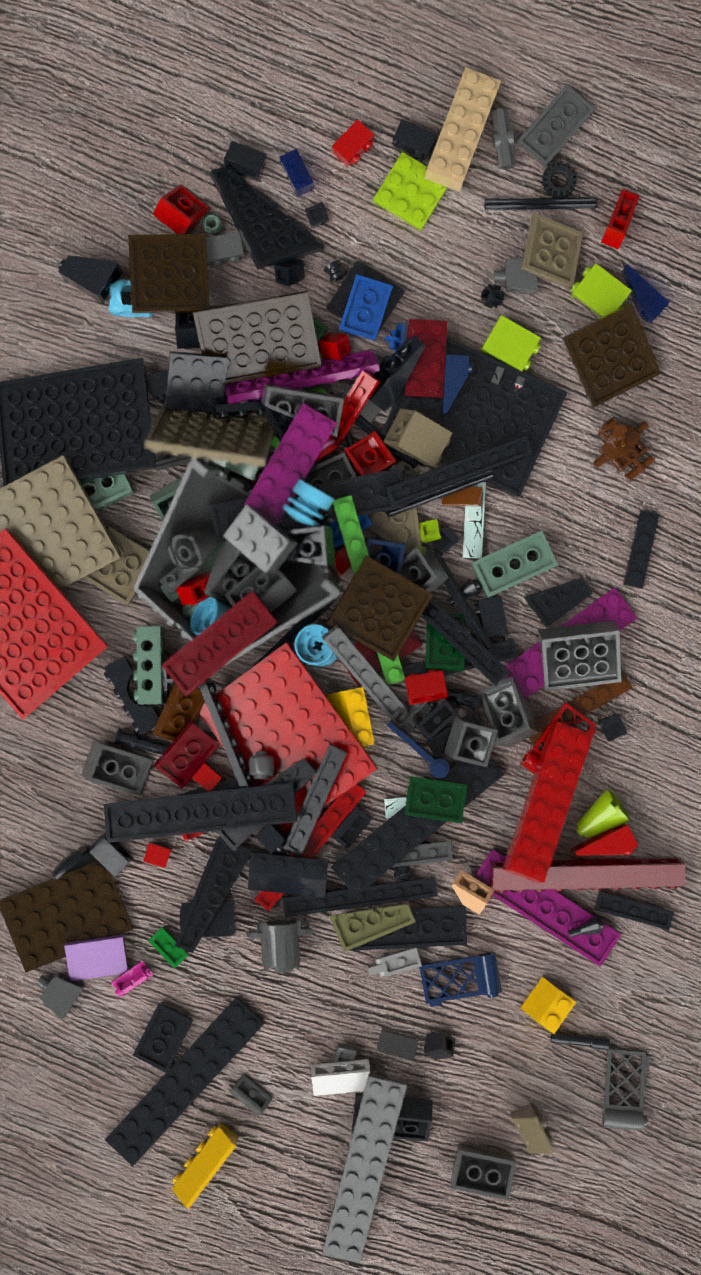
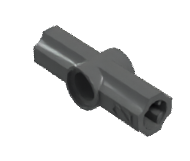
[491,108,516,170]

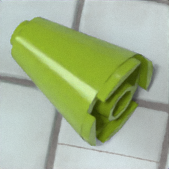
[575,789,631,839]

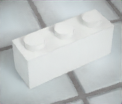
[311,1059,370,1096]

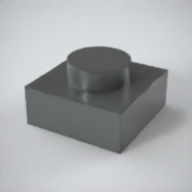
[333,1043,357,1063]

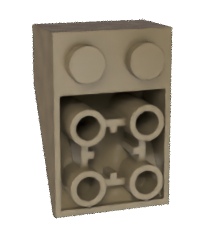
[510,1104,555,1154]

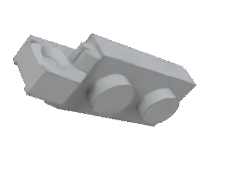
[367,947,422,977]

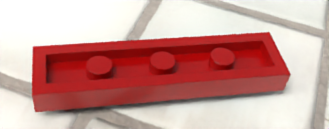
[332,370,380,445]

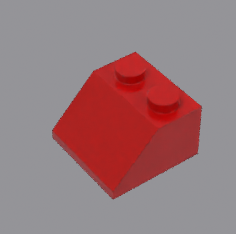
[153,184,210,234]

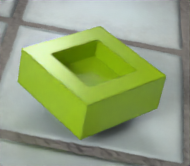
[419,519,441,543]

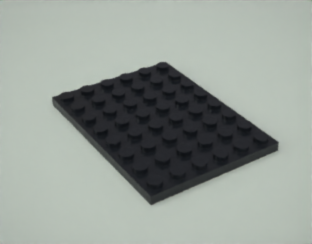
[381,337,568,497]
[0,358,157,487]

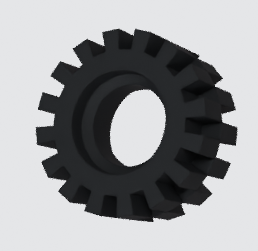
[541,161,577,198]

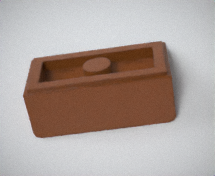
[442,487,483,507]

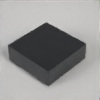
[305,203,329,228]

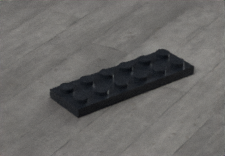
[350,905,467,951]

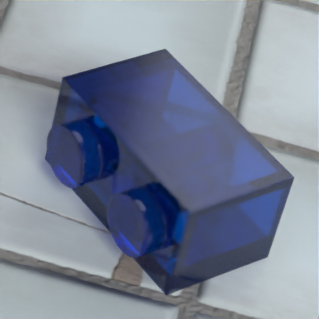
[279,149,314,197]

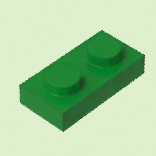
[148,927,189,969]

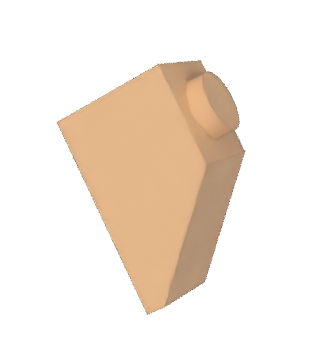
[452,870,494,914]

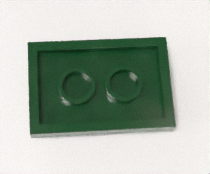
[425,613,466,671]
[404,776,467,824]

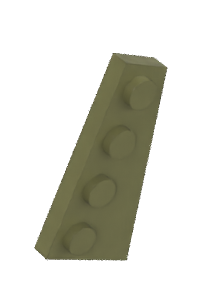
[329,903,416,952]

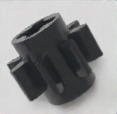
[481,284,504,308]

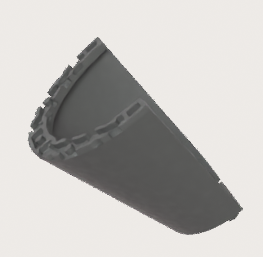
[133,458,343,667]

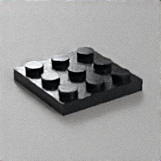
[326,261,405,333]
[164,351,228,413]

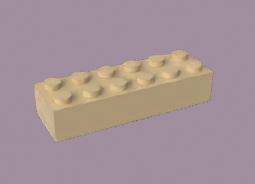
[424,67,501,192]

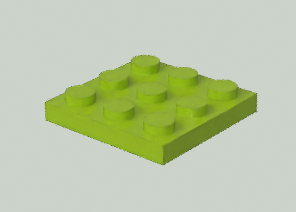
[372,152,448,231]

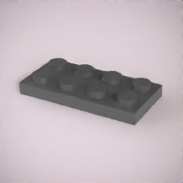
[517,84,595,167]

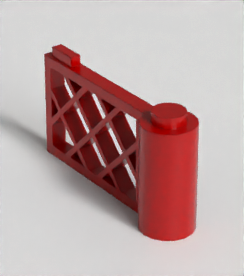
[520,702,597,774]

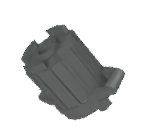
[246,918,314,973]

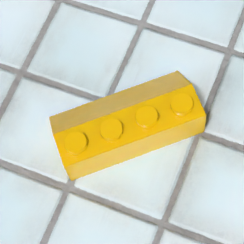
[172,1123,239,1209]

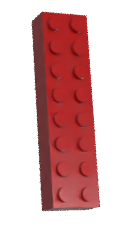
[502,721,593,883]

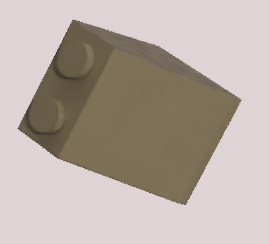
[383,409,452,467]

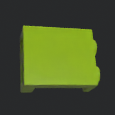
[570,263,632,318]
[481,315,541,371]

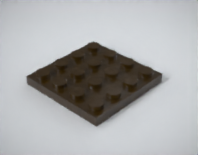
[128,234,210,313]
[562,304,662,408]
[326,555,433,661]

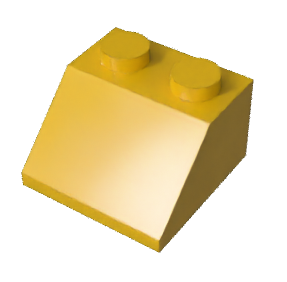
[520,976,576,1034]

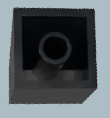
[58,255,123,304]

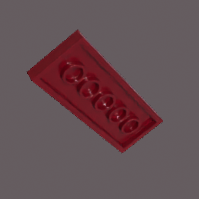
[161,591,278,696]

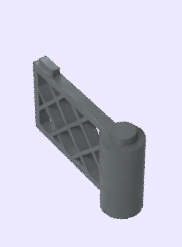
[602,1049,650,1131]

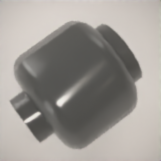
[249,751,274,779]

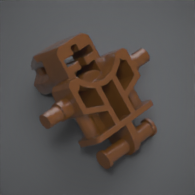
[592,416,656,482]

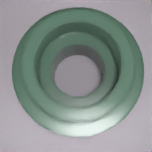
[203,214,222,234]

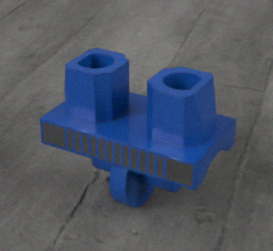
[385,322,409,353]

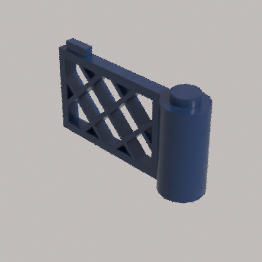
[386,720,449,778]
[419,952,502,1007]

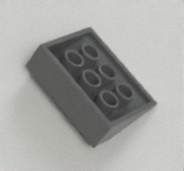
[538,621,621,691]

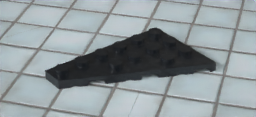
[210,166,325,270]

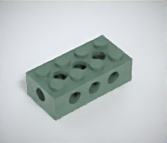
[80,474,135,512]
[471,530,558,598]
[133,626,165,704]

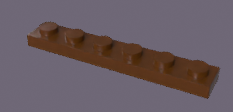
[528,671,633,744]

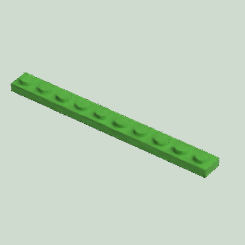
[332,495,405,685]

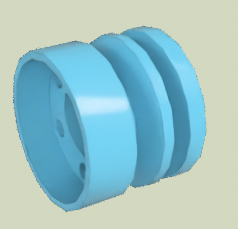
[283,479,335,527]
[190,597,231,636]
[294,624,338,667]

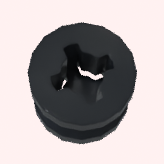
[323,260,347,283]

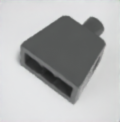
[494,257,538,295]
[35,974,85,1020]

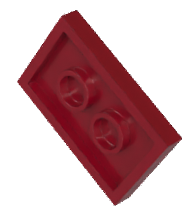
[153,721,220,789]

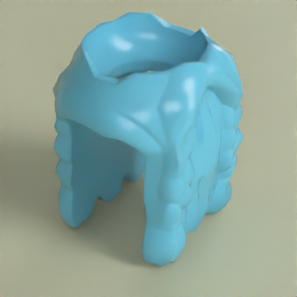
[108,279,154,318]

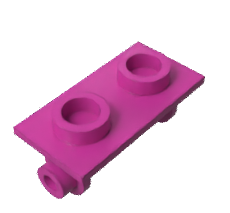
[111,960,154,997]

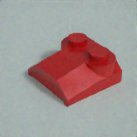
[343,431,396,476]

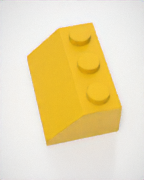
[326,687,375,746]

